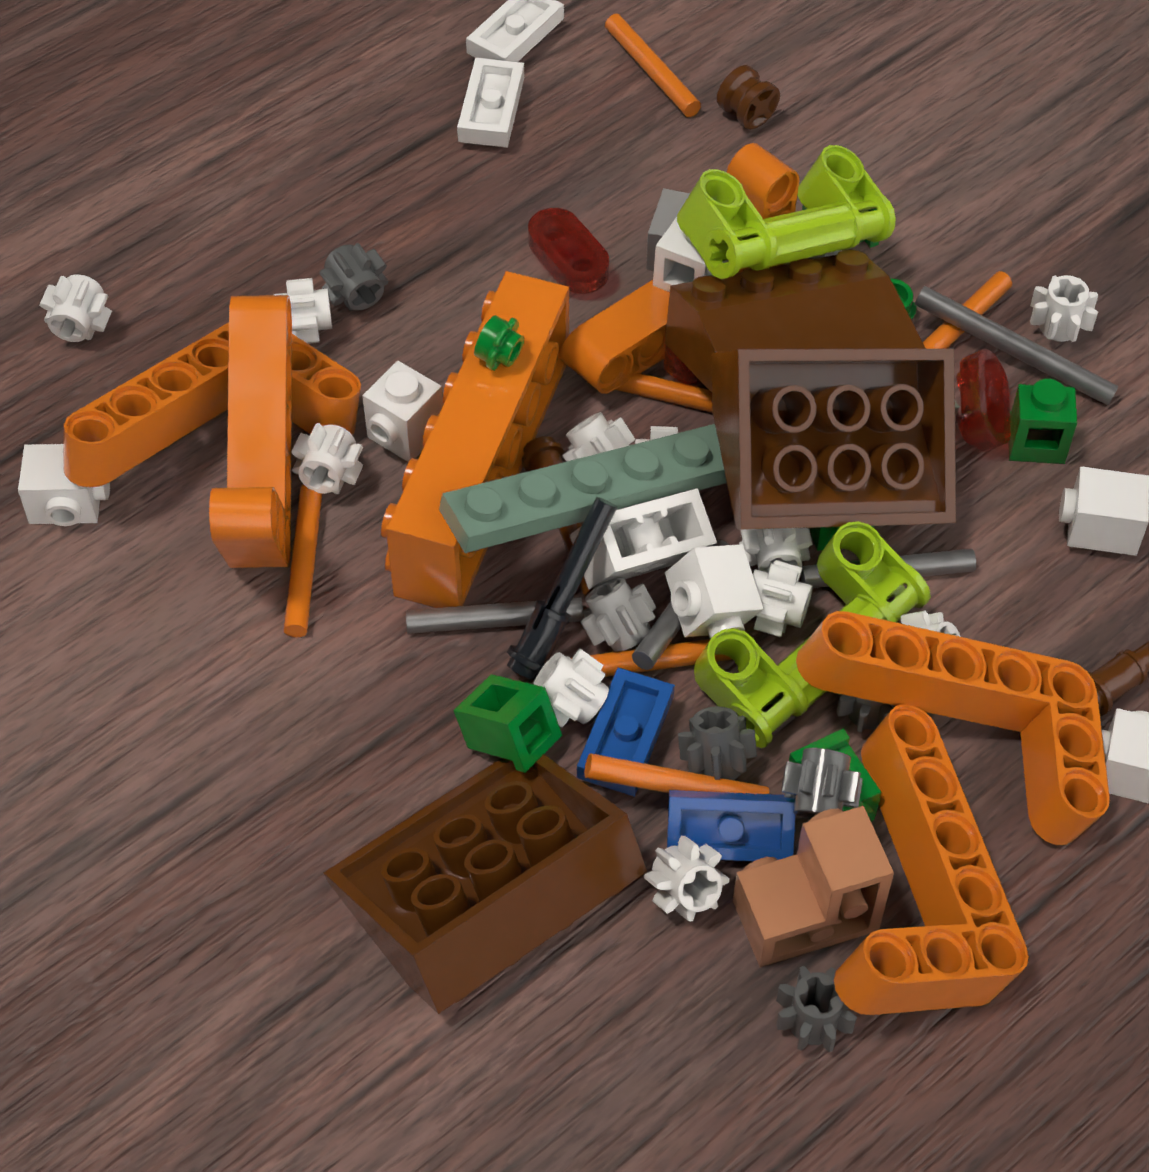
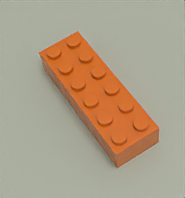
[381,271,569,608]

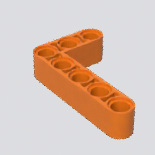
[560,143,799,394]
[209,295,292,568]
[63,322,361,488]
[796,611,1110,845]
[834,704,1029,1015]

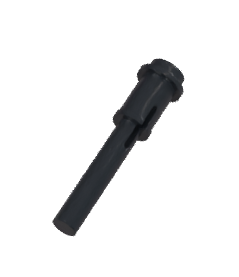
[507,497,618,680]

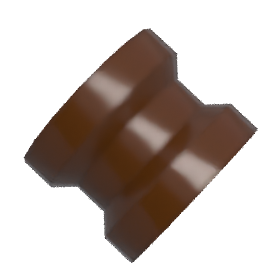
[717,65,780,130]

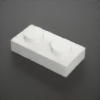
[466,0,564,62]
[457,58,524,148]

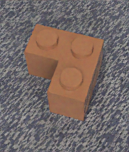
[733,806,894,967]

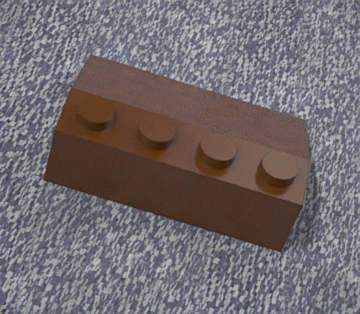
[665,250,926,392]
[711,349,956,530]
[323,755,647,1014]

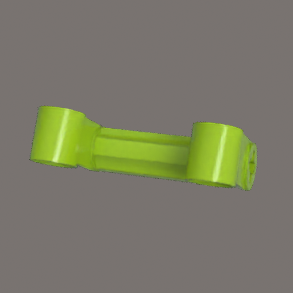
[677,145,896,279]
[694,521,931,748]

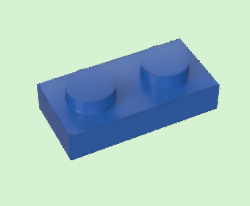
[577,668,675,797]
[667,790,796,861]

